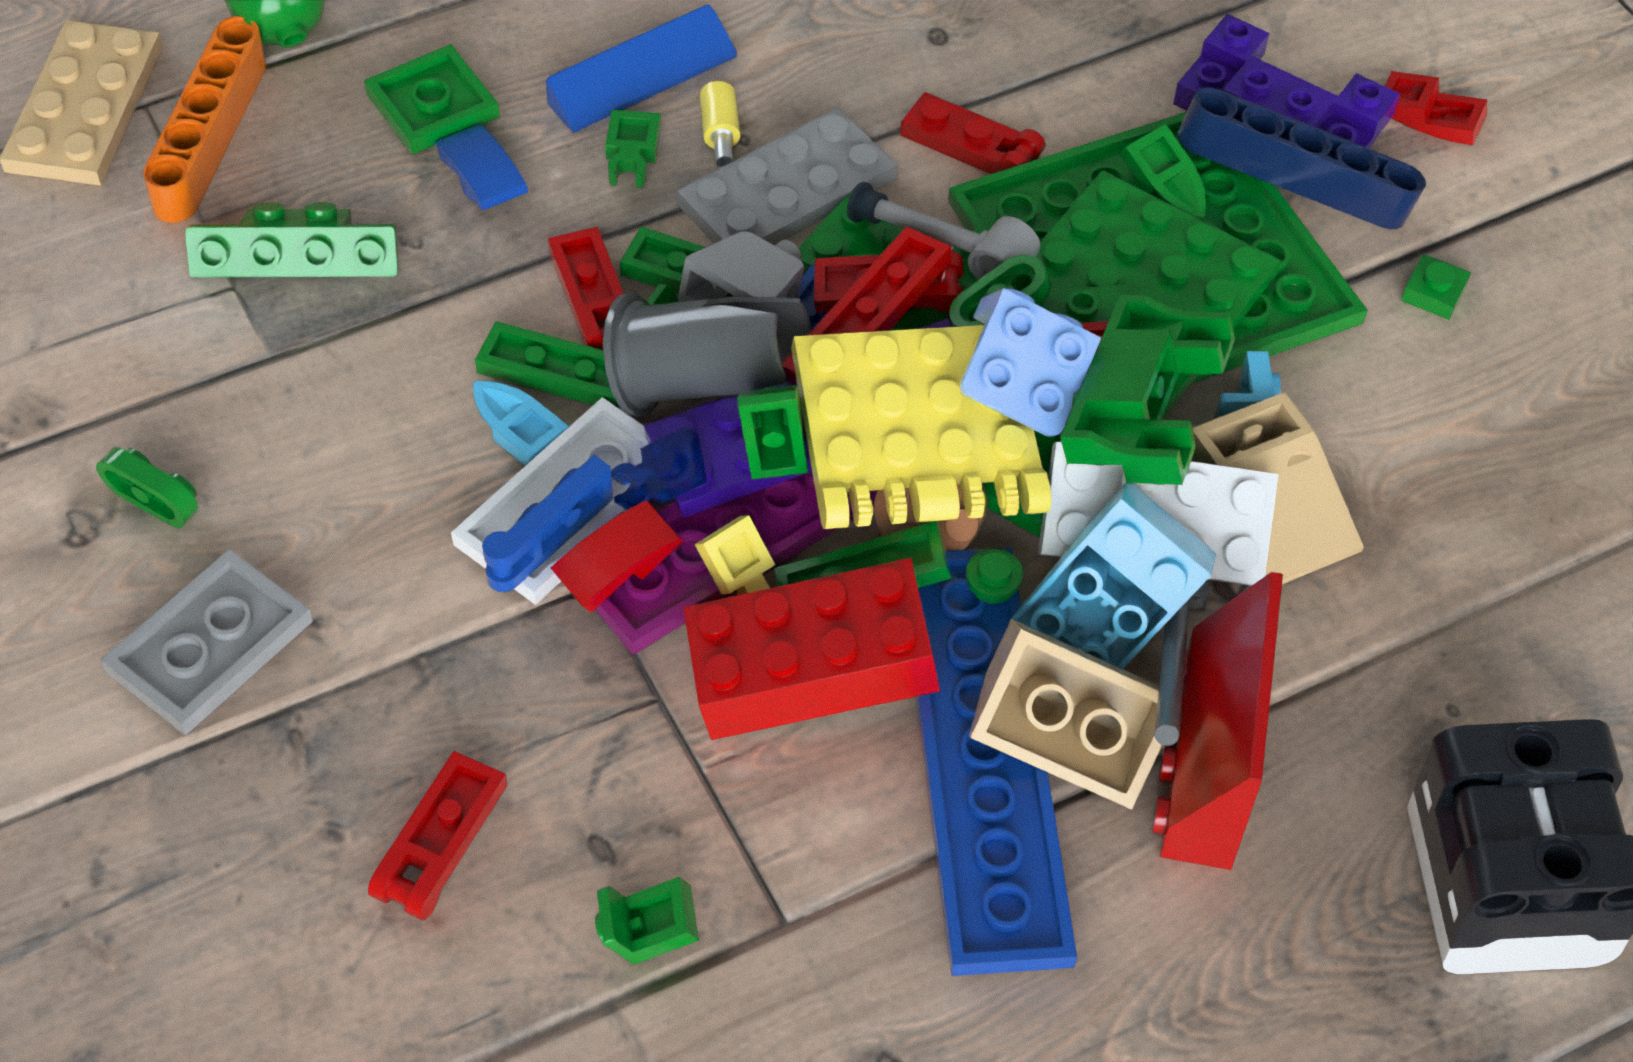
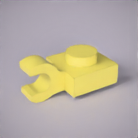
[694,515,775,595]

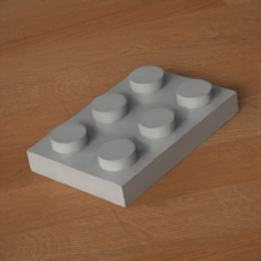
[100,549,313,736]

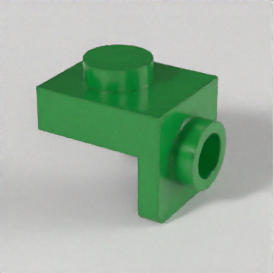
[595,877,699,965]

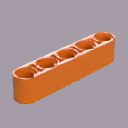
[143,16,266,223]

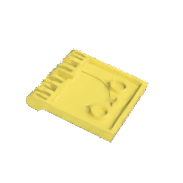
[791,325,1051,529]

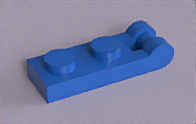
[482,455,613,592]

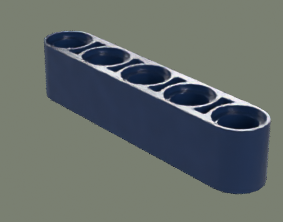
[1177,88,1426,229]

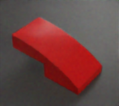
[1385,71,1487,146]
[550,500,683,613]

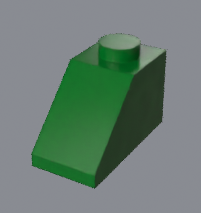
[737,385,808,479]

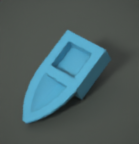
[473,381,569,466]

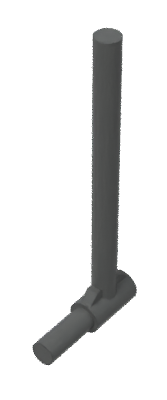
[1154,580,1210,746]

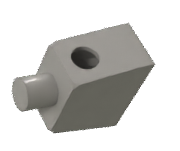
[678,231,804,302]

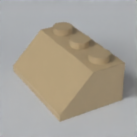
[969,619,1183,810]

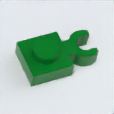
[605,110,661,188]

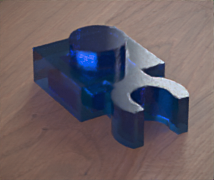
[611,426,707,510]

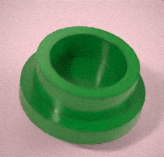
[966,548,1023,604]

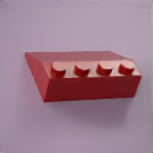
[1152,572,1283,870]

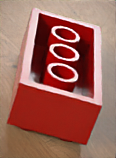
[683,558,940,740]

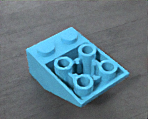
[1009,483,1216,669]

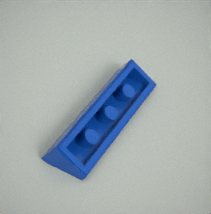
[546,5,737,133]

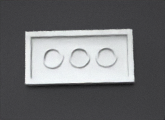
[451,397,666,605]
[1038,441,1279,586]

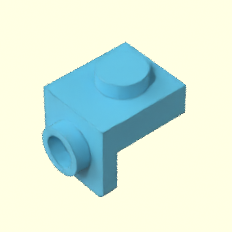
[1214,351,1281,419]

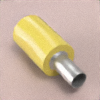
[699,81,741,167]

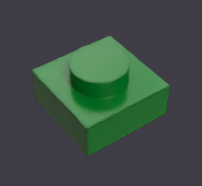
[1401,254,1472,320]

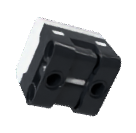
[1407,719,1633,974]

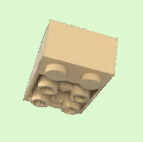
[1191,392,1364,584]

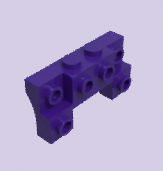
[1173,14,1400,149]

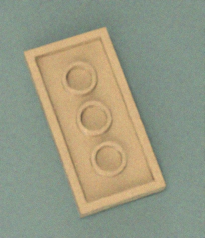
[0,20,163,186]

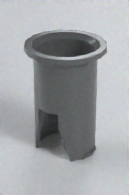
[603,293,812,417]

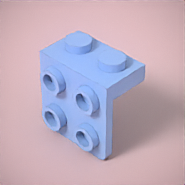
[960,288,1101,437]

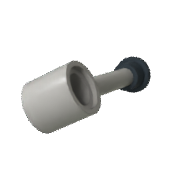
[847,181,1040,280]

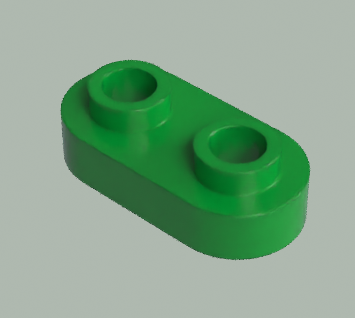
[949,255,1051,327]
[96,447,198,528]

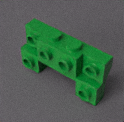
[1060,295,1235,485]

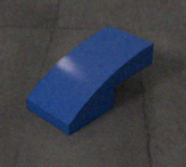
[435,124,528,210]

